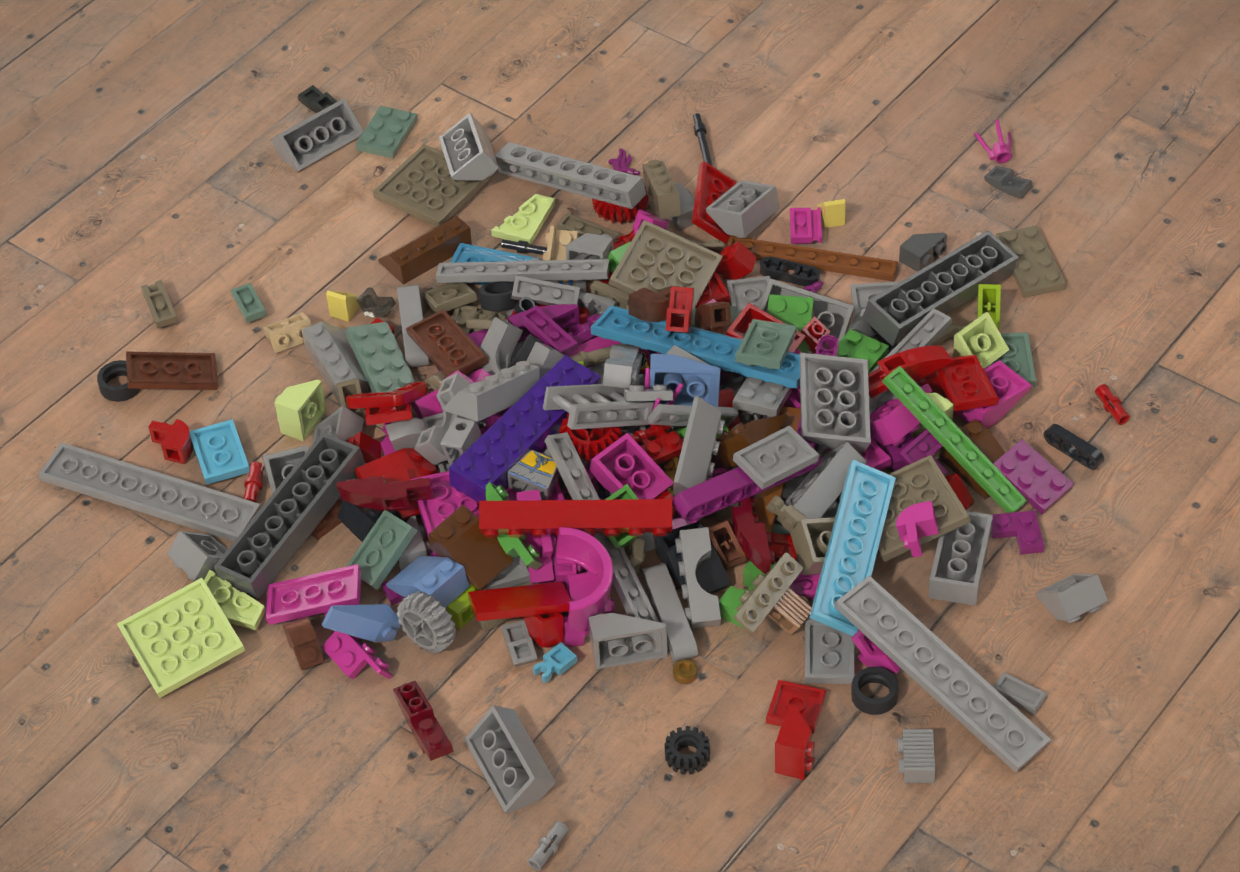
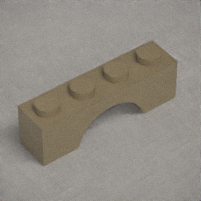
[642,160,681,219]

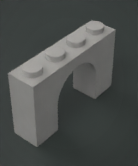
[478,317,565,379]

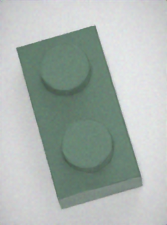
[230,283,267,323]

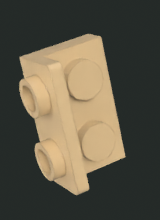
[543,226,579,261]
[262,312,312,353]

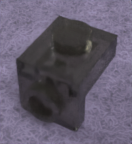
[357,287,396,318]

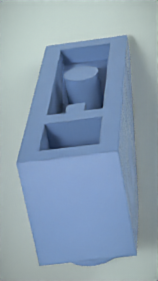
[322,604,401,642]

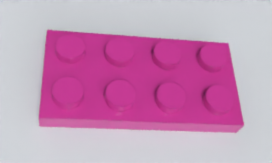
[266,564,361,625]

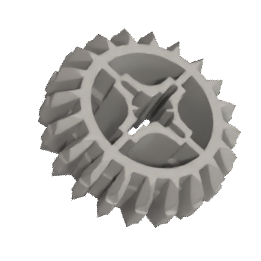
[396,591,457,654]

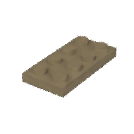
[996,225,1066,298]

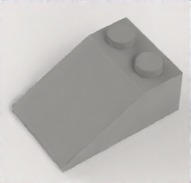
[588,613,668,669]

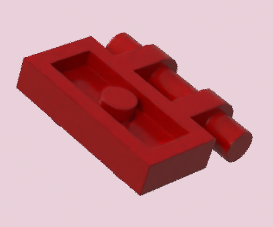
[631,425,684,465]

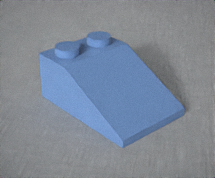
[650,354,720,407]
[386,556,470,608]

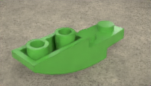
[486,482,542,570]

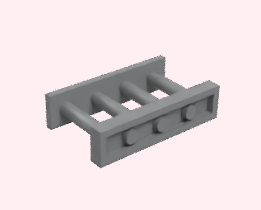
[543,384,653,430]

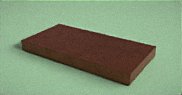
[406,309,489,377]
[126,351,218,390]

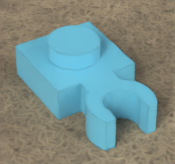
[533,643,578,683]

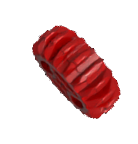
[592,186,649,224]
[559,413,622,463]

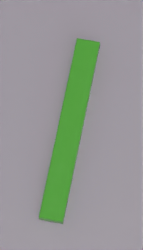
[882,366,1028,513]

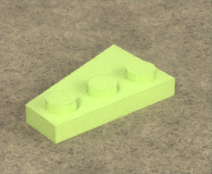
[491,194,555,244]
[204,570,266,630]

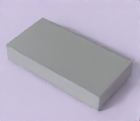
[993,672,1048,715]

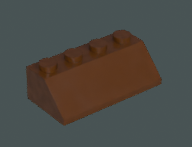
[378,216,472,285]

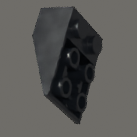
[337,500,421,542]
[656,520,731,601]

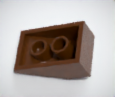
[715,414,789,470]
[940,419,1005,500]
[429,504,514,590]

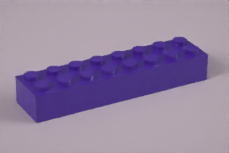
[449,355,601,503]

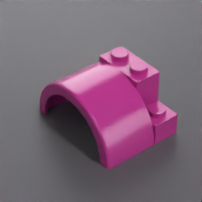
[553,527,615,647]

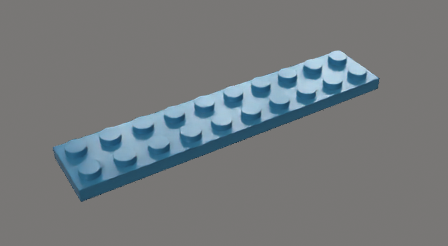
[591,305,800,389]

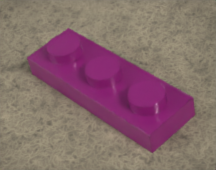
[519,305,578,355]

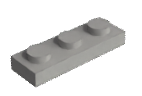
[511,275,580,306]

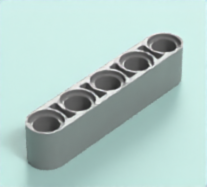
[397,284,429,368]
[641,563,698,662]

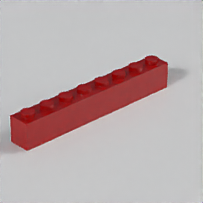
[479,499,673,538]

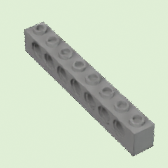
[495,142,646,209]

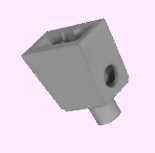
[566,233,614,260]
[440,418,482,466]

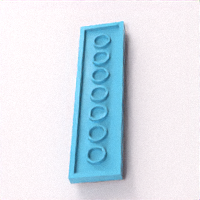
[809,459,896,636]

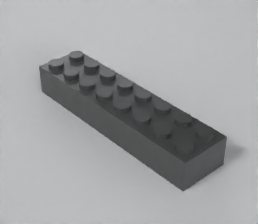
[862,230,1019,346]
[214,432,365,600]

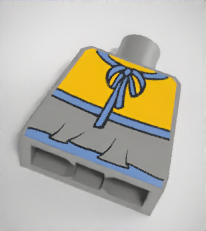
[508,448,560,500]

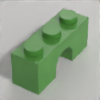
[719,561,776,628]

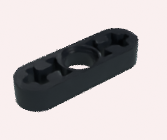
[760,257,820,287]
[1043,424,1104,470]

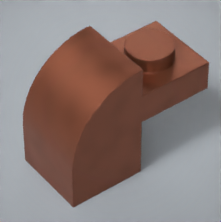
[628,285,672,322]
[695,301,731,334]
[282,617,324,670]

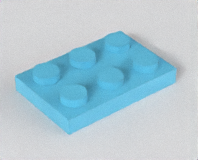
[190,419,250,485]

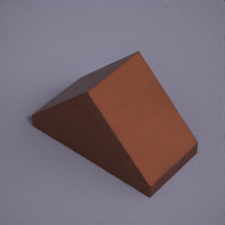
[708,519,747,569]

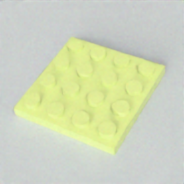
[117,578,246,698]

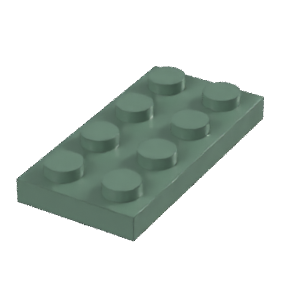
[345,322,416,393]

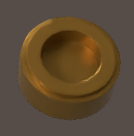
[673,659,697,684]

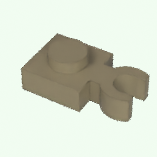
[766,495,808,531]

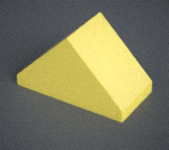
[817,199,846,228]
[326,290,364,322]

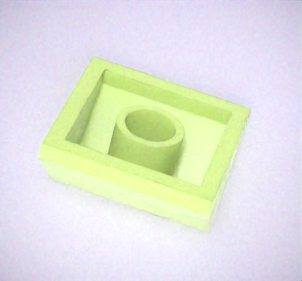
[953,312,1009,369]

